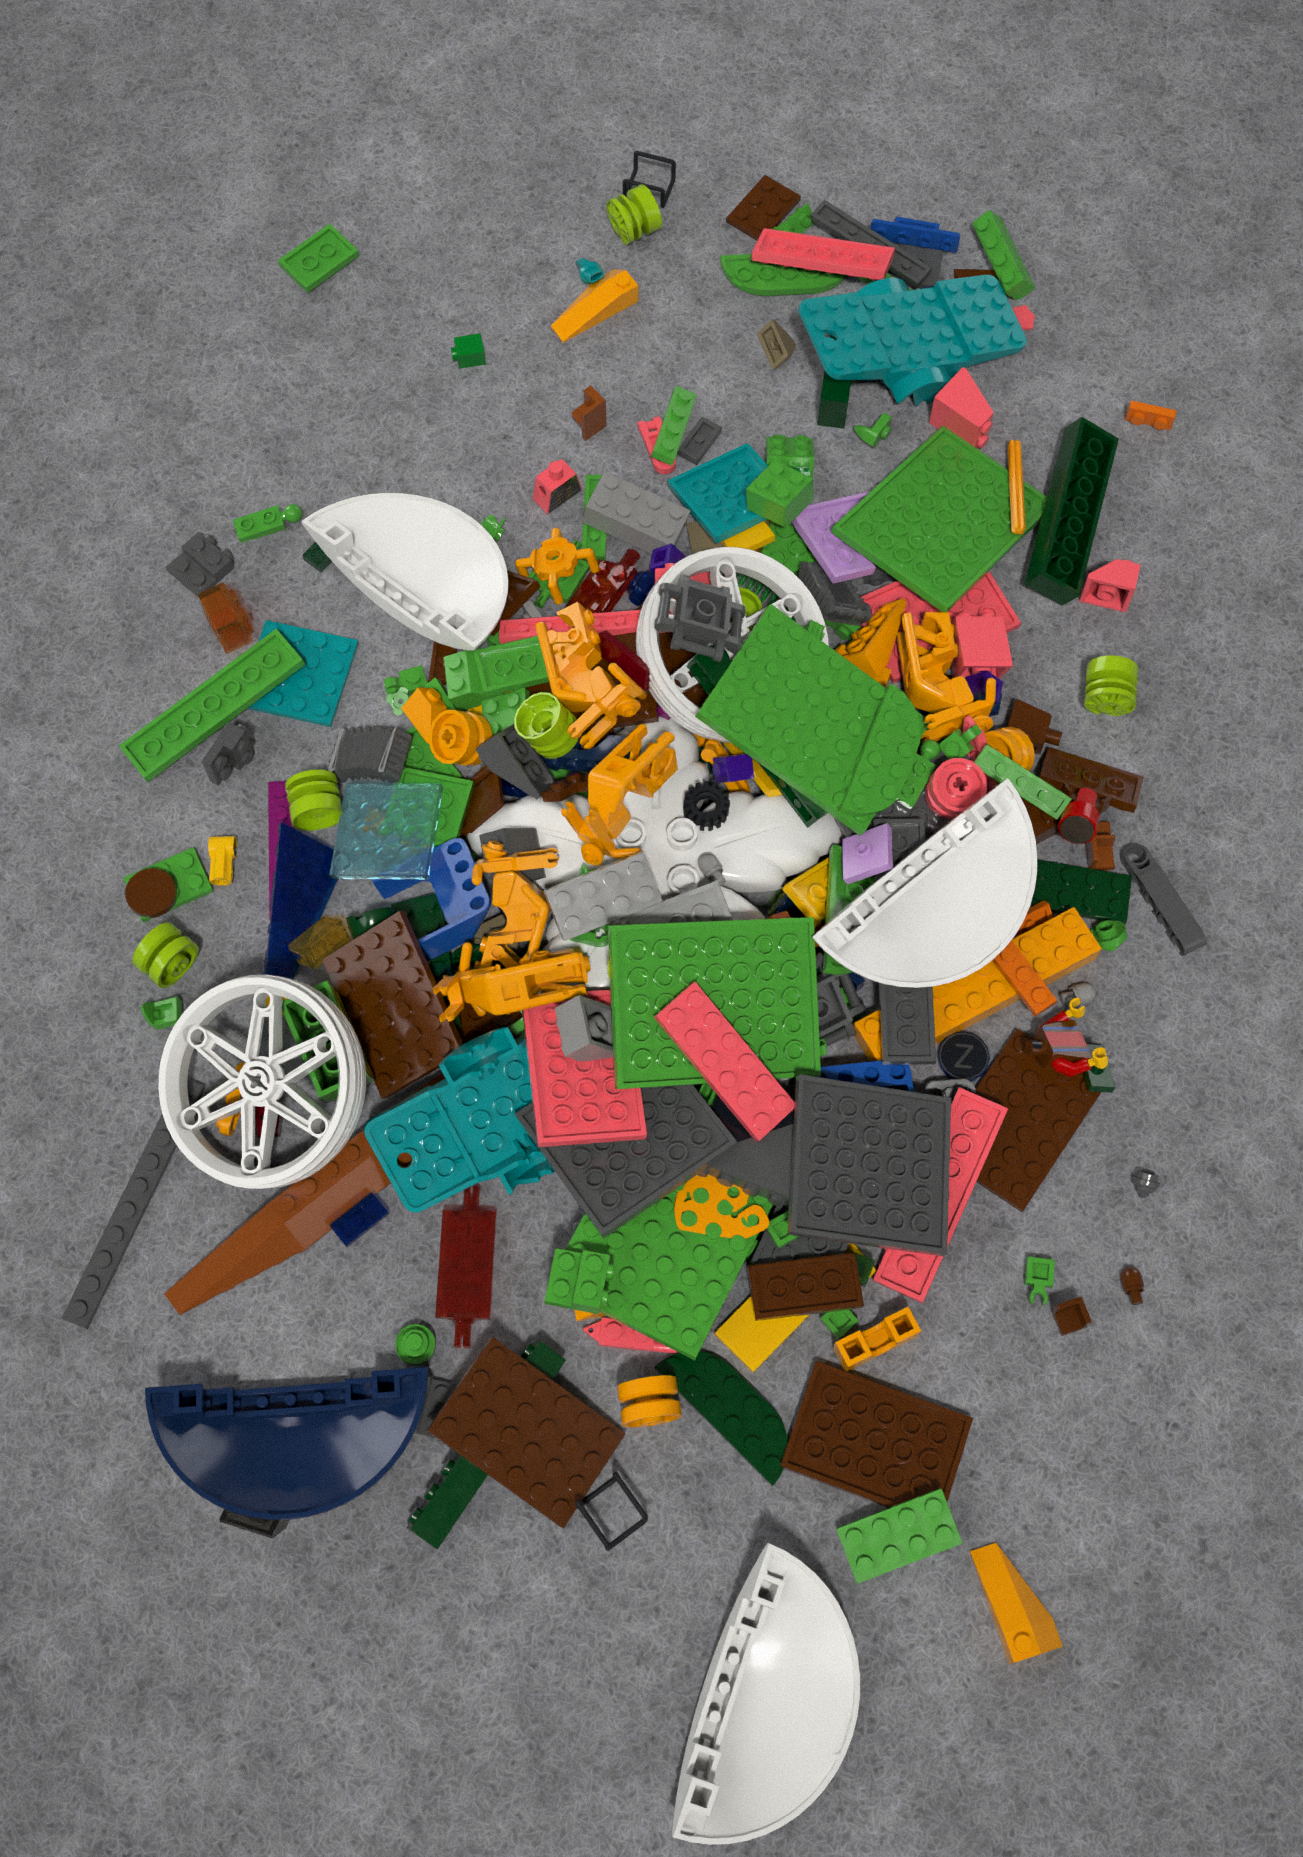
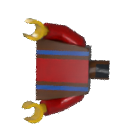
[1025,998,1108,1077]

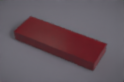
[599,631,651,691]

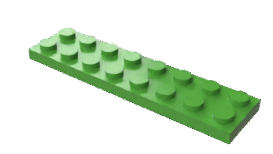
[119,629,306,783]

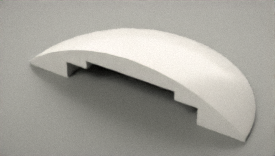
[302,493,508,650]
[812,778,1037,988]
[672,1543,860,1845]

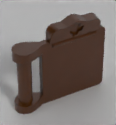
[460,765,504,836]

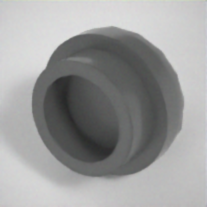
[1132,1170,1160,1198]

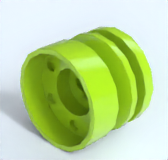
[606,184,662,245]
[1084,655,1139,716]
[514,692,579,759]
[285,770,344,831]

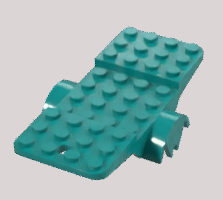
[798,275,1027,407]
[364,1027,554,1213]

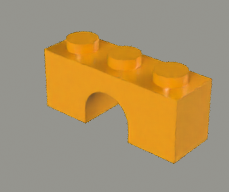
[833,1307,921,1372]

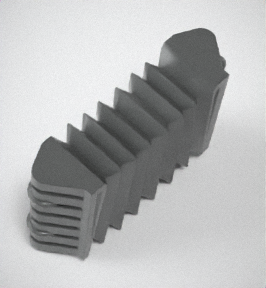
[798,561,871,626]
[327,725,412,783]

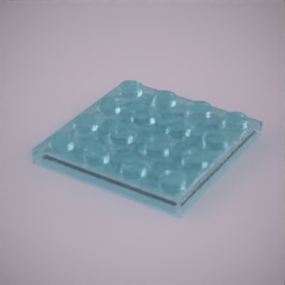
[329,783,443,880]

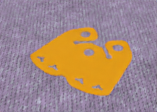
[674,1174,770,1239]

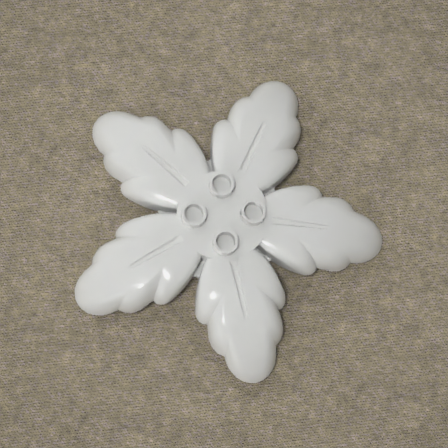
[467,717,844,994]

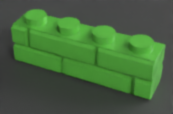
[973,210,1035,300]

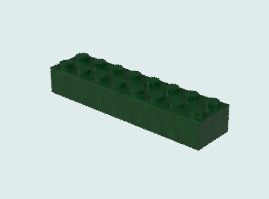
[1024,417,1119,606]

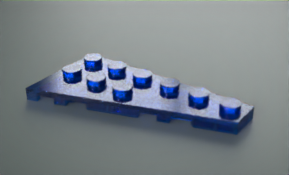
[263,822,348,979]

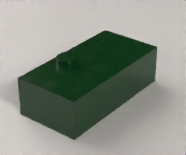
[817,335,856,429]

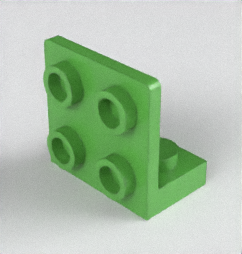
[766,435,814,478]

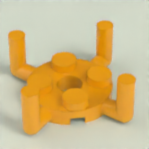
[515,528,600,605]

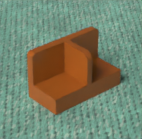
[572,385,607,441]
[1085,821,1116,871]

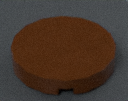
[125,868,177,918]

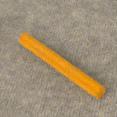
[1008,439,1026,535]

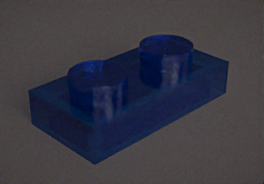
[329,1193,389,1248]

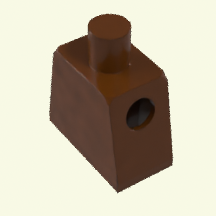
[1007,699,1063,754]

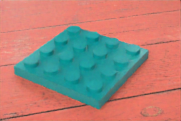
[668,443,768,544]
[247,620,359,727]

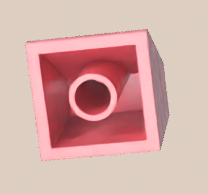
[929,367,994,449]
[951,613,1013,679]

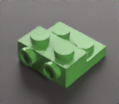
[544,1248,614,1314]

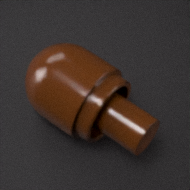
[1120,1267,1144,1305]

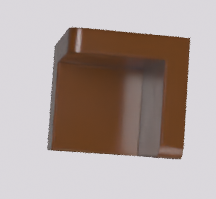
[1051,1296,1092,1337]

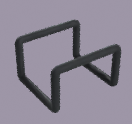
[622,151,676,208]
[575,1472,648,1551]

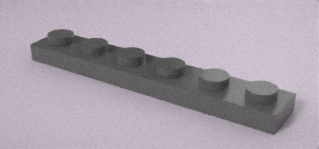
[811,199,932,289]

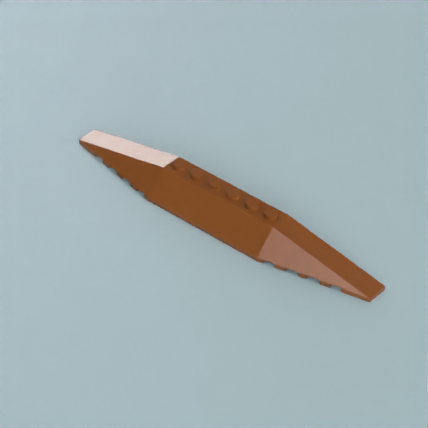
[164,1073,446,1315]

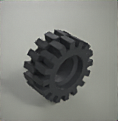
[683,781,730,831]

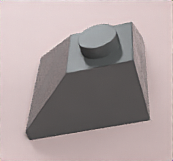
[479,828,546,881]

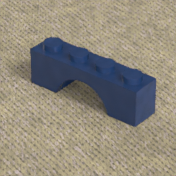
[540,735,641,772]

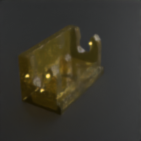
[288,916,351,970]

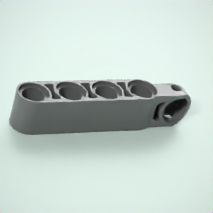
[1122,844,1207,956]

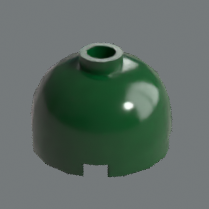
[346,906,397,939]

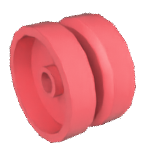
[924,758,987,820]

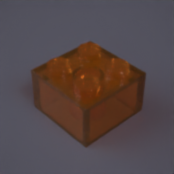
[197,582,253,654]

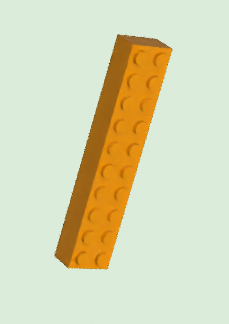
[853,907,1102,1062]

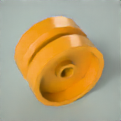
[429,710,493,766]
[984,726,1035,785]
[617,1375,682,1428]

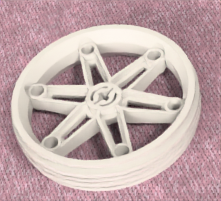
[636,547,829,743]
[158,975,366,1189]

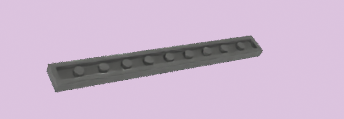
[62,1079,205,1330]

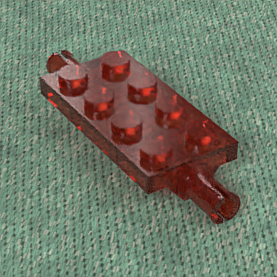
[565,548,641,613]
[435,1186,497,1349]

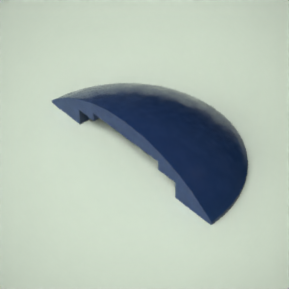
[145,1367,427,1520]

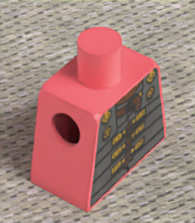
[533,459,582,515]

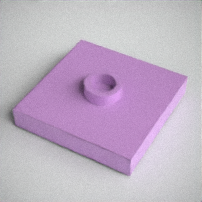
[843,823,893,884]

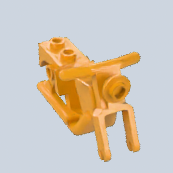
[535,602,647,750]
[896,612,996,744]
[561,724,678,866]
[472,841,560,969]
[432,942,591,1022]

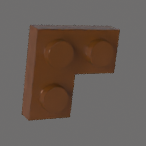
[541,771,590,802]

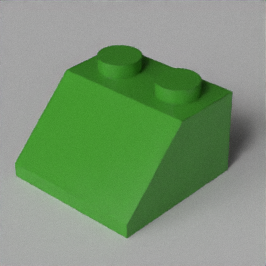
[444,650,505,711]

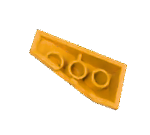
[551,269,639,343]
[835,598,906,680]
[969,1543,1063,1664]

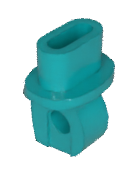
[575,257,604,283]

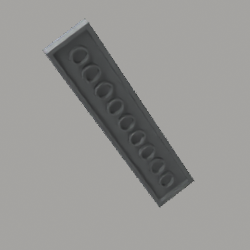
[872,819,936,1065]

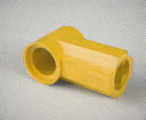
[208,836,237,886]

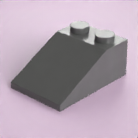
[475,724,556,799]

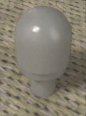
[698,853,726,886]
[1059,983,1096,1005]

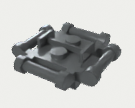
[654,574,746,662]
[816,953,866,1046]

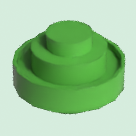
[1090,920,1128,951]
[395,1324,436,1366]

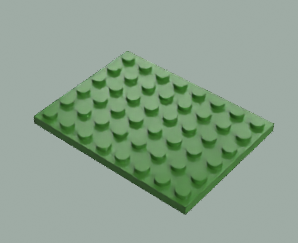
[831,426,1047,612]
[695,603,931,836]
[608,917,821,1089]
[547,1182,773,1360]

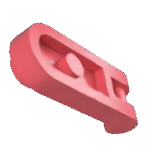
[637,416,676,474]

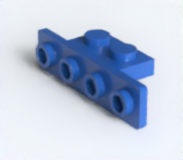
[870,217,960,253]

